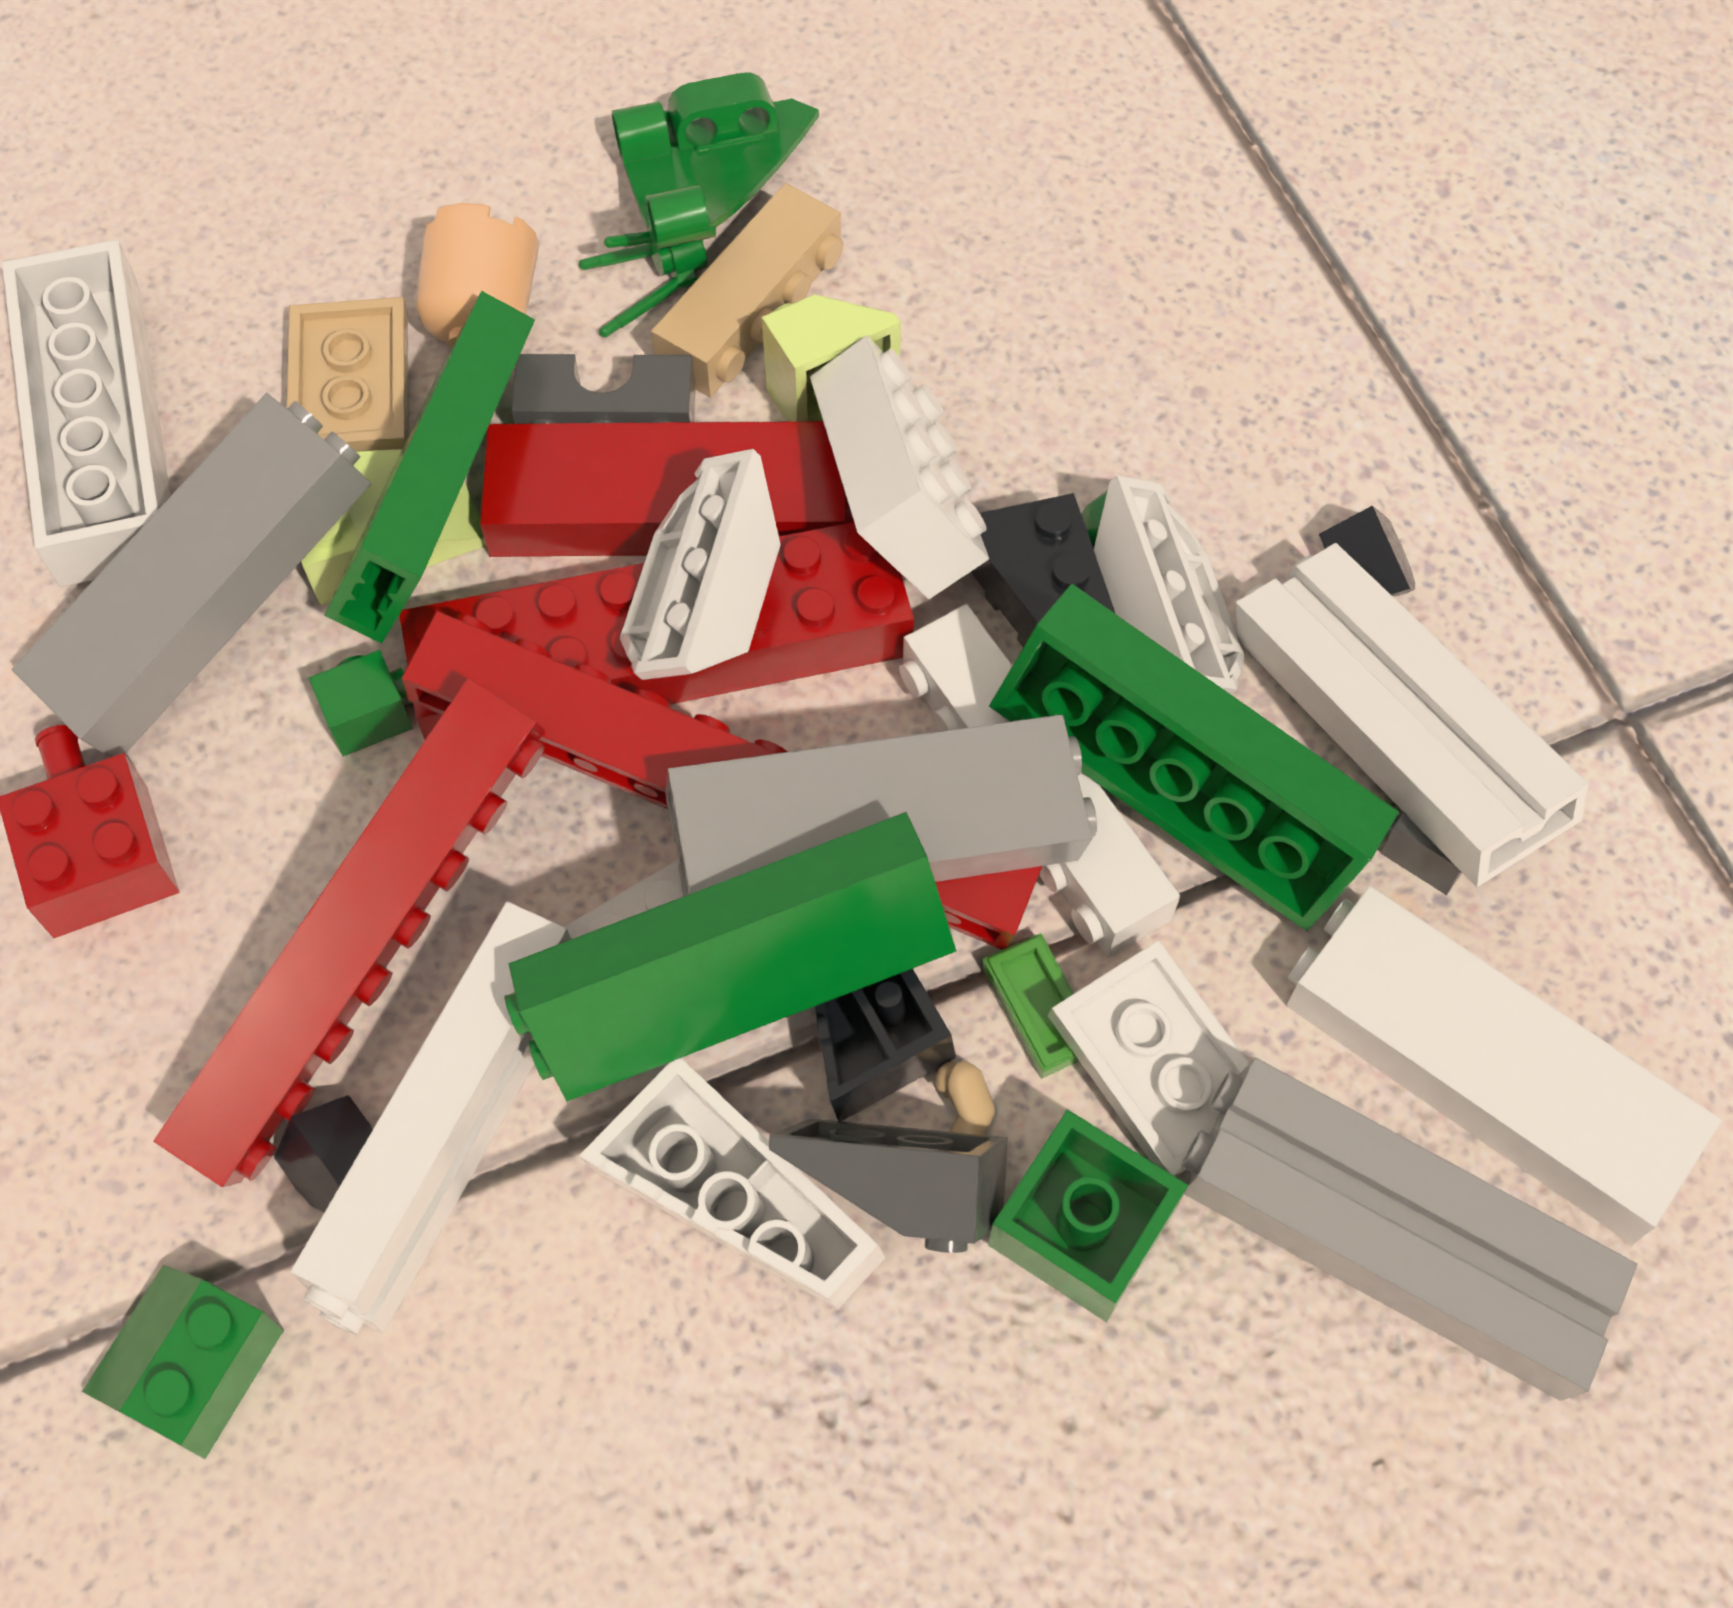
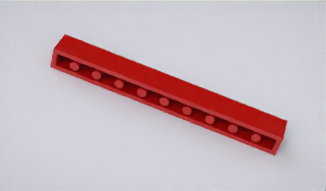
[402,611,1042,950]

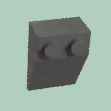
[769,1119,1008,1253]

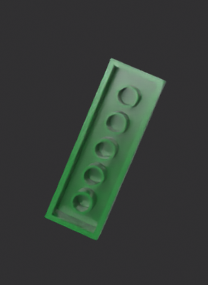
[989,584,1399,931]

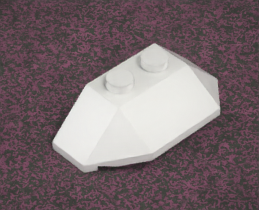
[620,449,781,680]
[1094,475,1245,694]

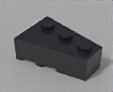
[971,493,1116,647]
[815,969,956,1121]

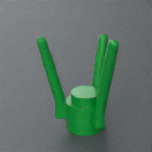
[578,231,707,338]

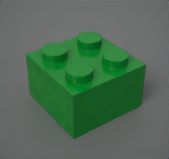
[988,1109,1189,1323]

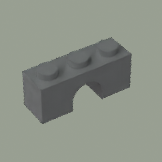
[511,354,696,424]

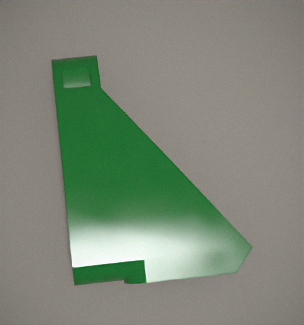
[611,72,819,249]

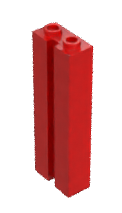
[480,421,854,557]

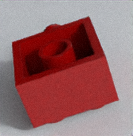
[0,725,180,939]

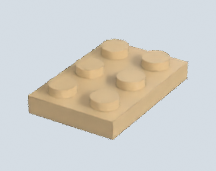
[287,297,409,451]

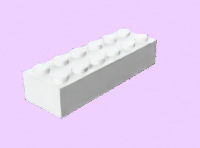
[2,239,171,587]

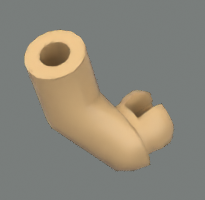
[935,1060,995,1135]

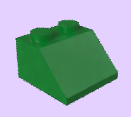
[82,1265,284,1459]

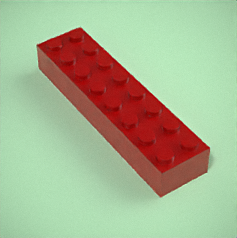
[399,522,914,740]

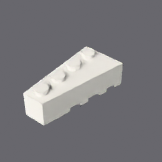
[579,1058,885,1310]

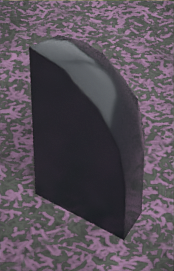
[1319,505,1415,596]
[274,1095,373,1213]

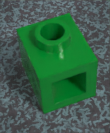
[309,650,413,757]

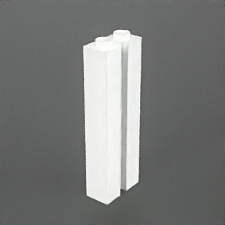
[1236,543,1589,887]
[1286,886,1722,1245]
[290,902,571,1335]

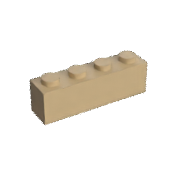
[651,182,844,398]

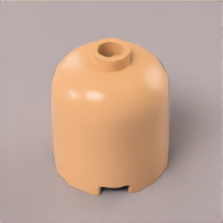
[416,203,539,348]

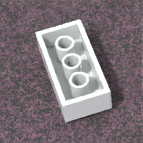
[810,335,989,599]

